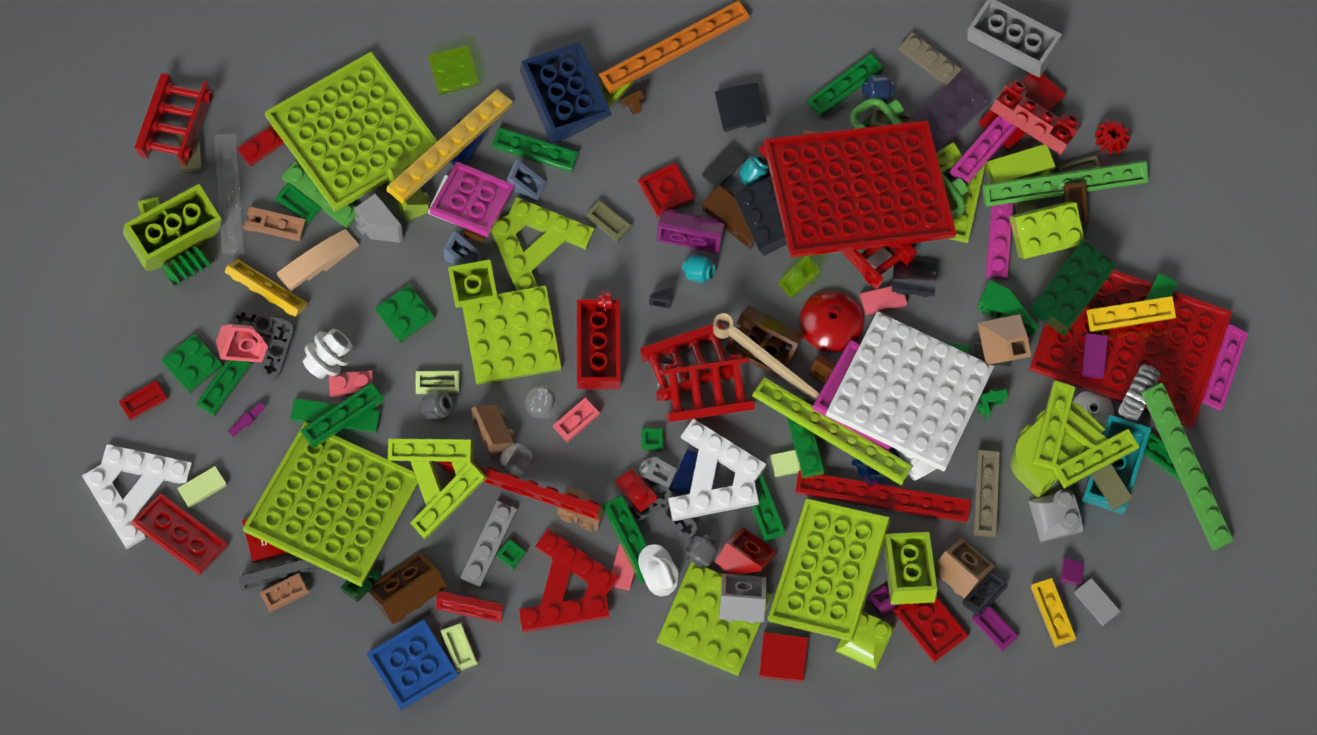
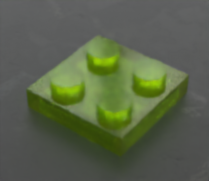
[428,45,479,96]

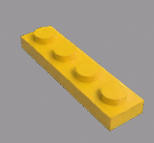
[225,259,308,317]
[1086,296,1176,332]

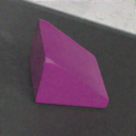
[1060,558,1084,585]
[868,584,900,618]

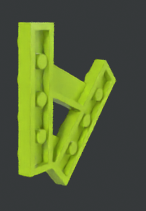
[936,142,986,243]
[491,197,595,291]
[1032,381,1140,489]
[388,439,487,539]

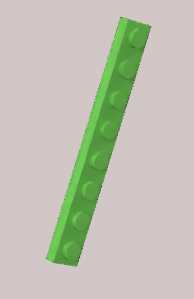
[983,160,1148,207]
[1141,383,1234,550]

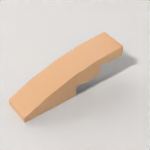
[277,229,359,291]

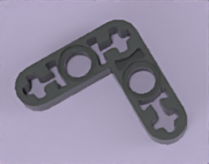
[232,309,294,381]
[628,485,697,541]

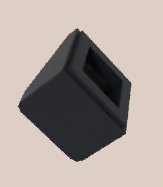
[649,287,673,309]

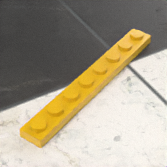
[386,89,513,204]

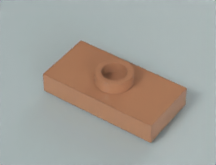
[259,573,309,613]

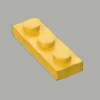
[1031,578,1076,648]

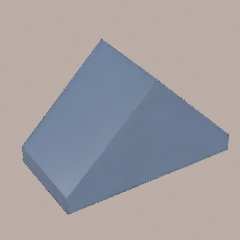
[507,160,546,200]
[443,232,483,265]

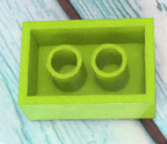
[1009,201,1085,259]
[883,532,937,605]

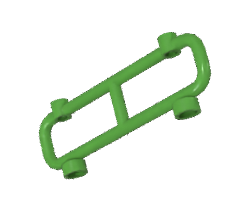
[850,98,968,221]

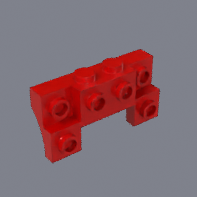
[990,79,1082,154]

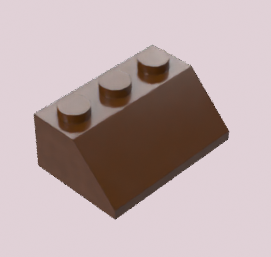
[725,305,805,379]
[368,552,448,624]

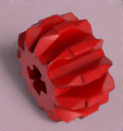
[1094,119,1131,155]

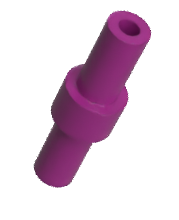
[228,402,266,437]

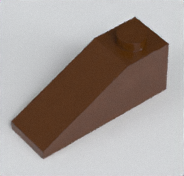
[702,185,754,250]

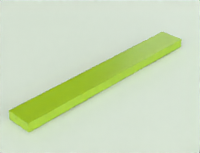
[753,377,913,485]

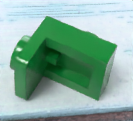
[977,388,1008,421]

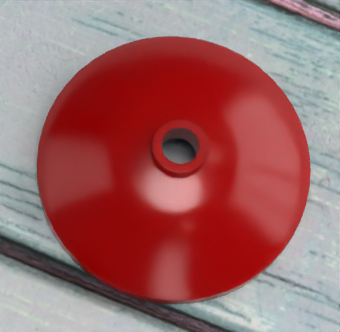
[799,291,864,353]

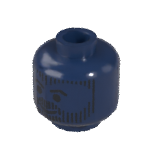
[862,75,894,102]

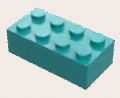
[1082,415,1151,515]

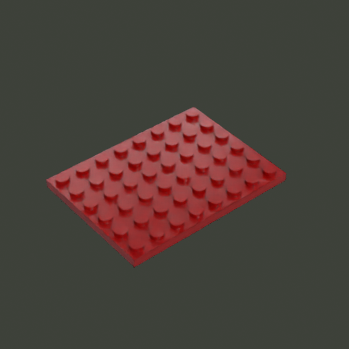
[763,121,957,258]
[1029,254,1232,429]

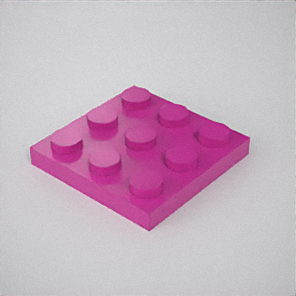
[429,162,515,237]

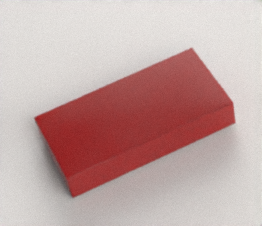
[118,380,168,421]

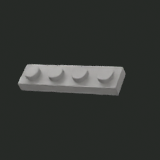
[460,501,517,588]

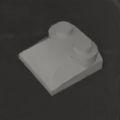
[1028,489,1083,543]

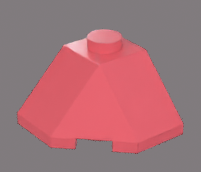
[216,324,268,363]

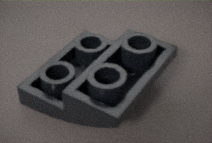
[715,83,767,132]
[892,260,937,297]

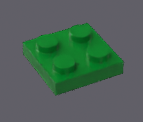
[374,284,435,344]
[161,334,223,394]

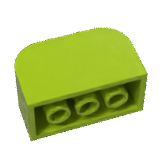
[123,184,222,271]
[1010,402,1105,498]

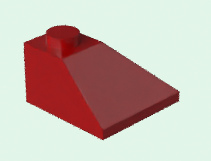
[715,527,778,574]

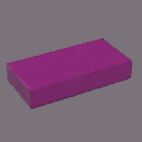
[1081,333,1108,379]
[972,606,1019,652]

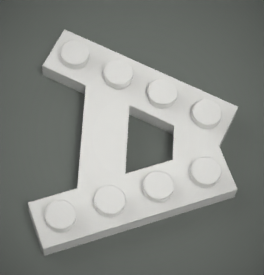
[668,419,766,521]
[82,444,192,549]

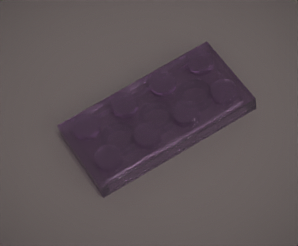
[906,73,992,152]

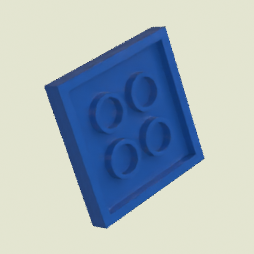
[366,619,459,711]

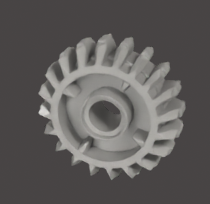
[1118,364,1161,422]

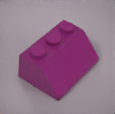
[656,210,725,254]

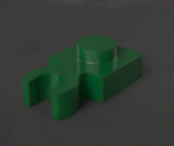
[340,569,381,602]

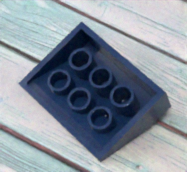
[520,42,612,143]

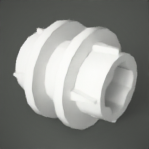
[302,329,353,379]

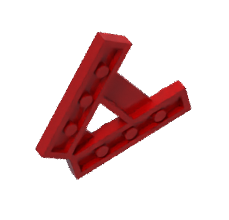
[519,529,619,633]

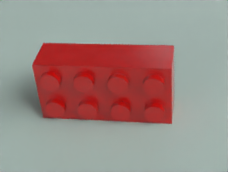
[577,299,620,389]

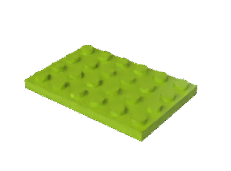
[767,499,890,642]

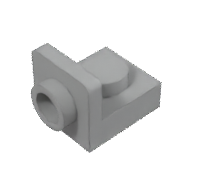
[639,457,677,488]

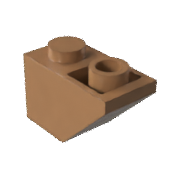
[557,486,600,531]

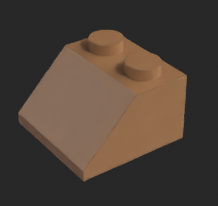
[471,404,516,459]
[934,538,995,598]

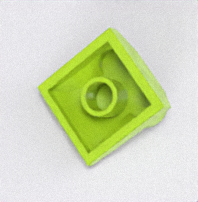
[836,612,894,669]

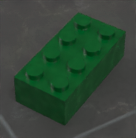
[1030,240,1118,337]

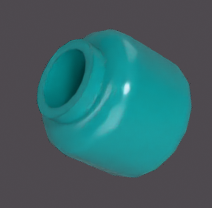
[739,155,770,187]
[682,253,716,284]

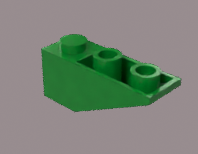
[977,280,1038,336]

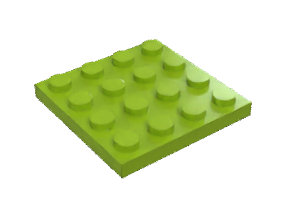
[462,286,561,385]
[657,562,772,676]

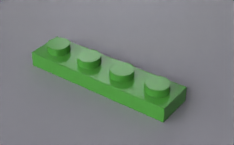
[281,161,356,229]

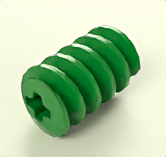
[162,246,212,287]

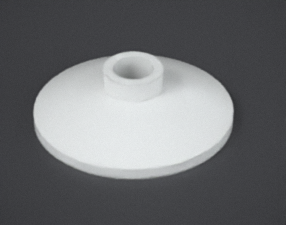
[1073,391,1114,428]

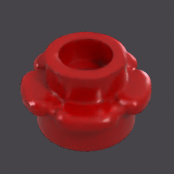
[598,290,613,311]

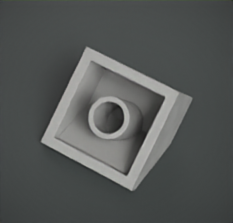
[354,194,403,243]
[719,574,766,623]

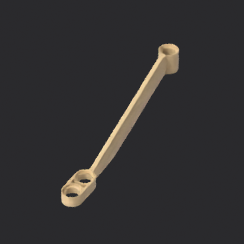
[713,313,820,402]

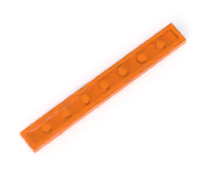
[599,0,750,93]

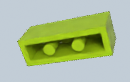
[985,144,1055,183]

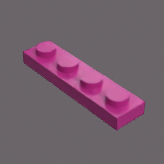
[950,115,1017,185]
[985,203,1013,280]
[1202,324,1248,411]

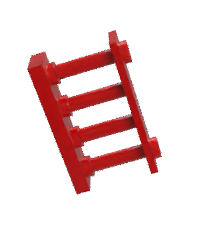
[134,73,214,166]
[841,243,917,289]
[639,323,734,401]
[660,354,755,422]

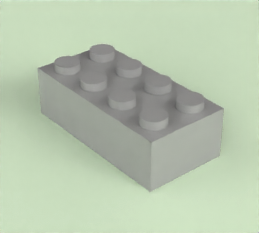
[967,0,1062,78]

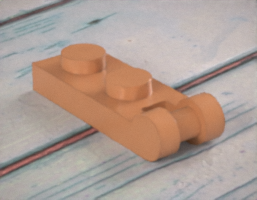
[243,207,306,242]

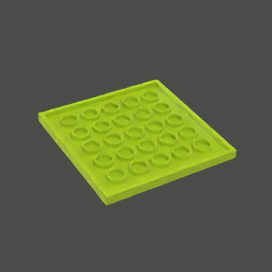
[265,52,438,212]
[243,422,419,587]

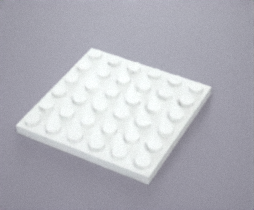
[826,311,994,471]

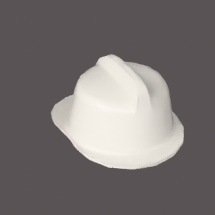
[638,544,679,596]

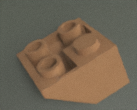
[978,314,1031,365]

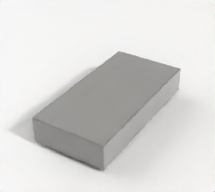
[1074,578,1120,626]

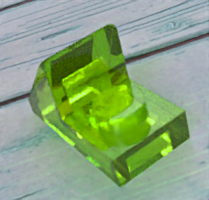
[778,256,821,299]

